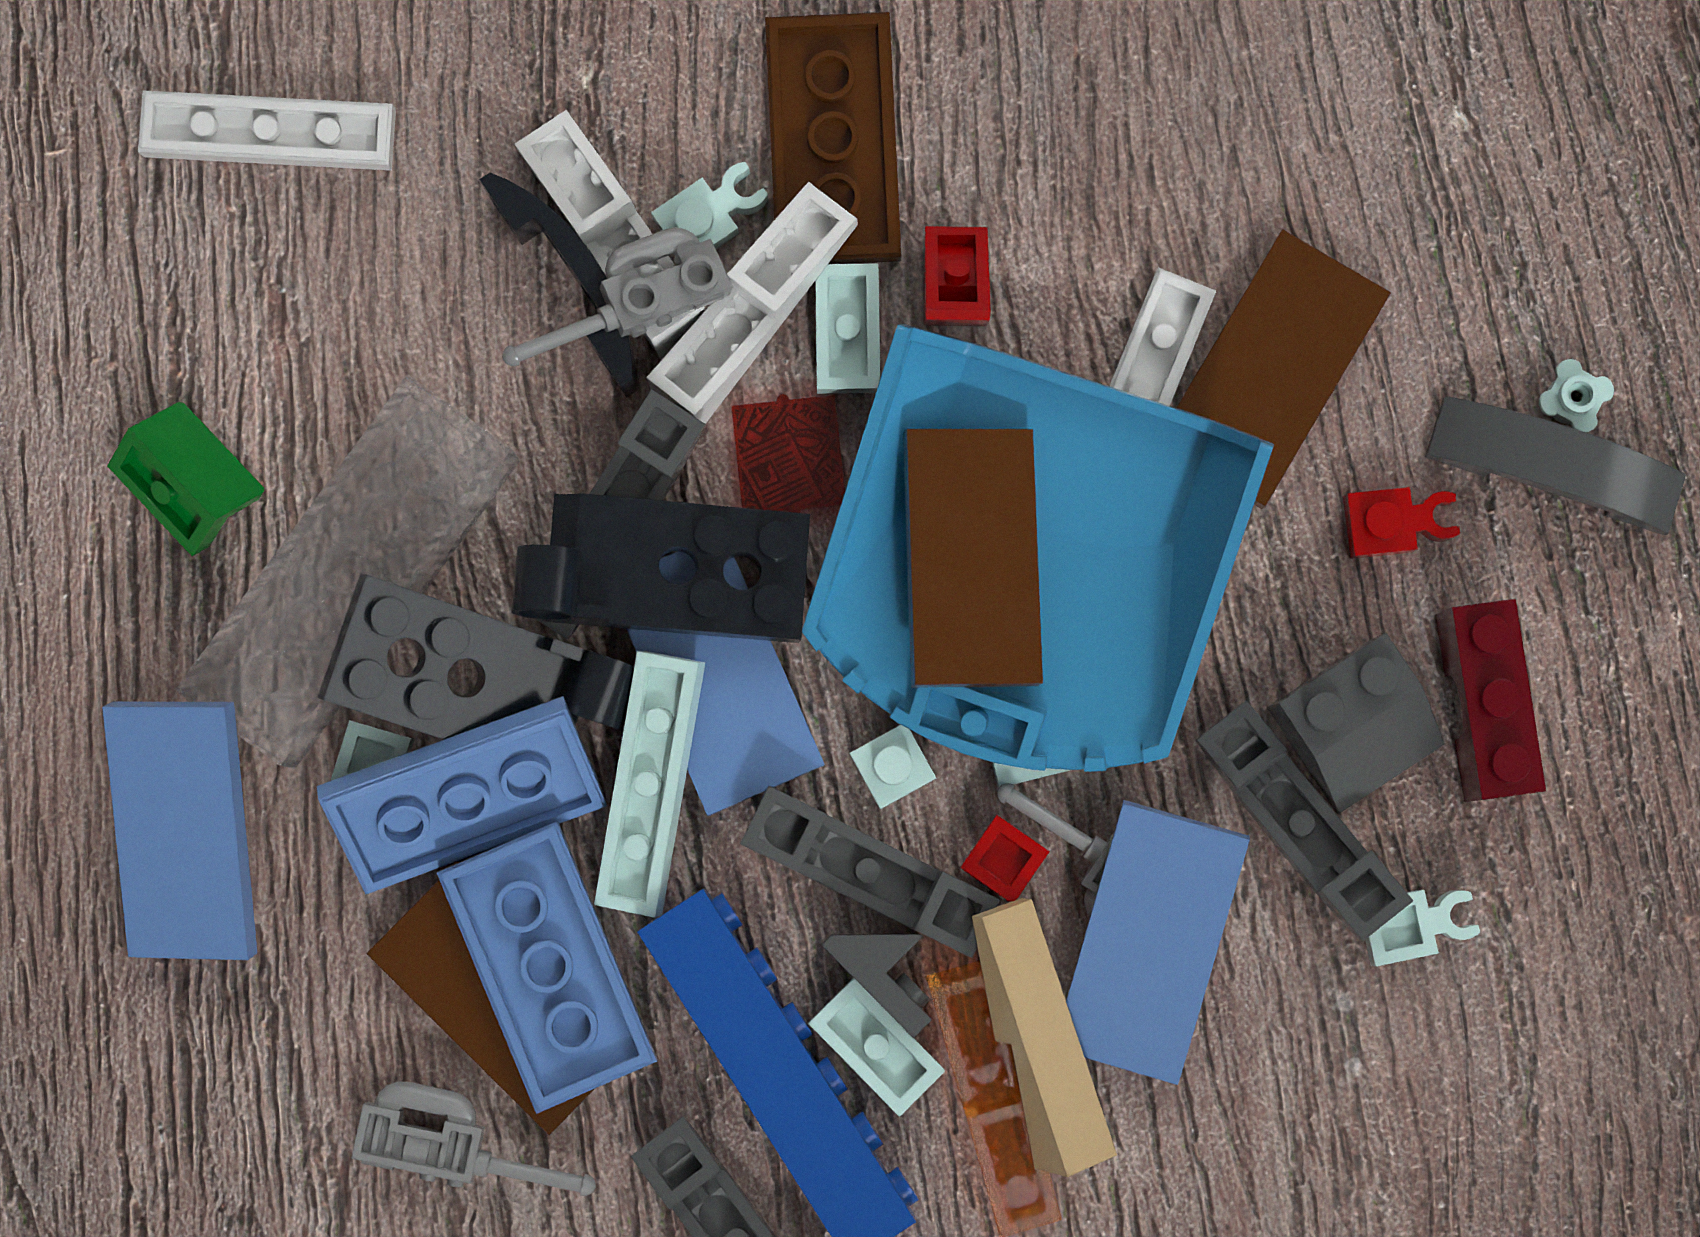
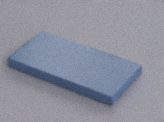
[627,551,825,816]
[316,696,607,894]
[102,701,257,960]
[1066,800,1250,1085]
[437,822,658,1114]

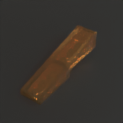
[925,960,1062,1237]

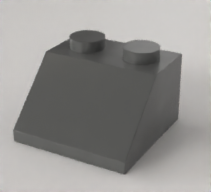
[1267,633,1445,814]

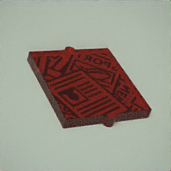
[731,394,845,513]

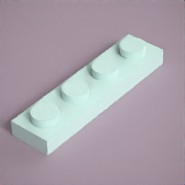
[594,651,705,918]

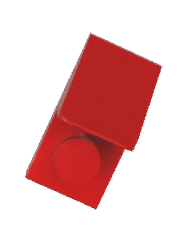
[923,226,991,326]

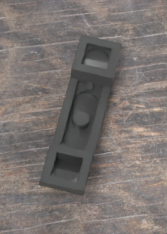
[536,389,706,639]
[1425,396,1686,535]
[1196,700,1413,942]
[740,786,1000,958]
[630,1116,776,1237]

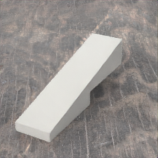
[514,110,706,359]
[646,182,858,424]

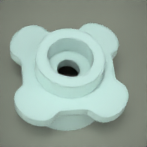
[1539,359,1614,433]

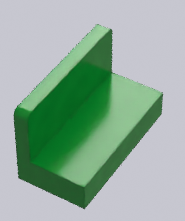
[107,402,264,557]

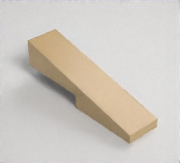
[972,898,1117,1177]

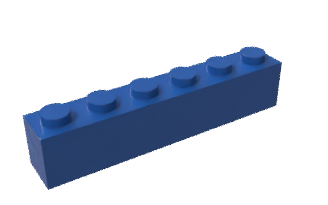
[637,889,919,1237]

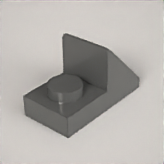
[822,934,932,1038]

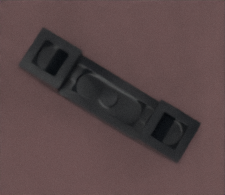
[479,172,637,398]

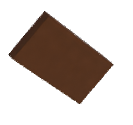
[765,12,902,264]
[1176,229,1391,509]
[903,429,1043,688]
[366,861,594,1135]

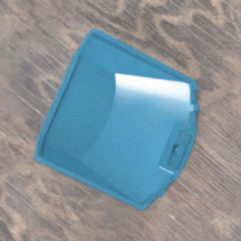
[802,324,1274,772]

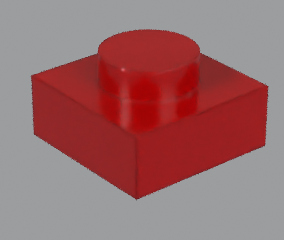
[959,815,1050,902]

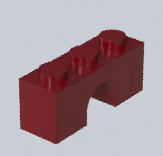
[1435,599,1546,802]

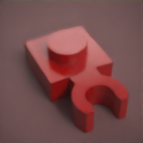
[1343,487,1461,559]

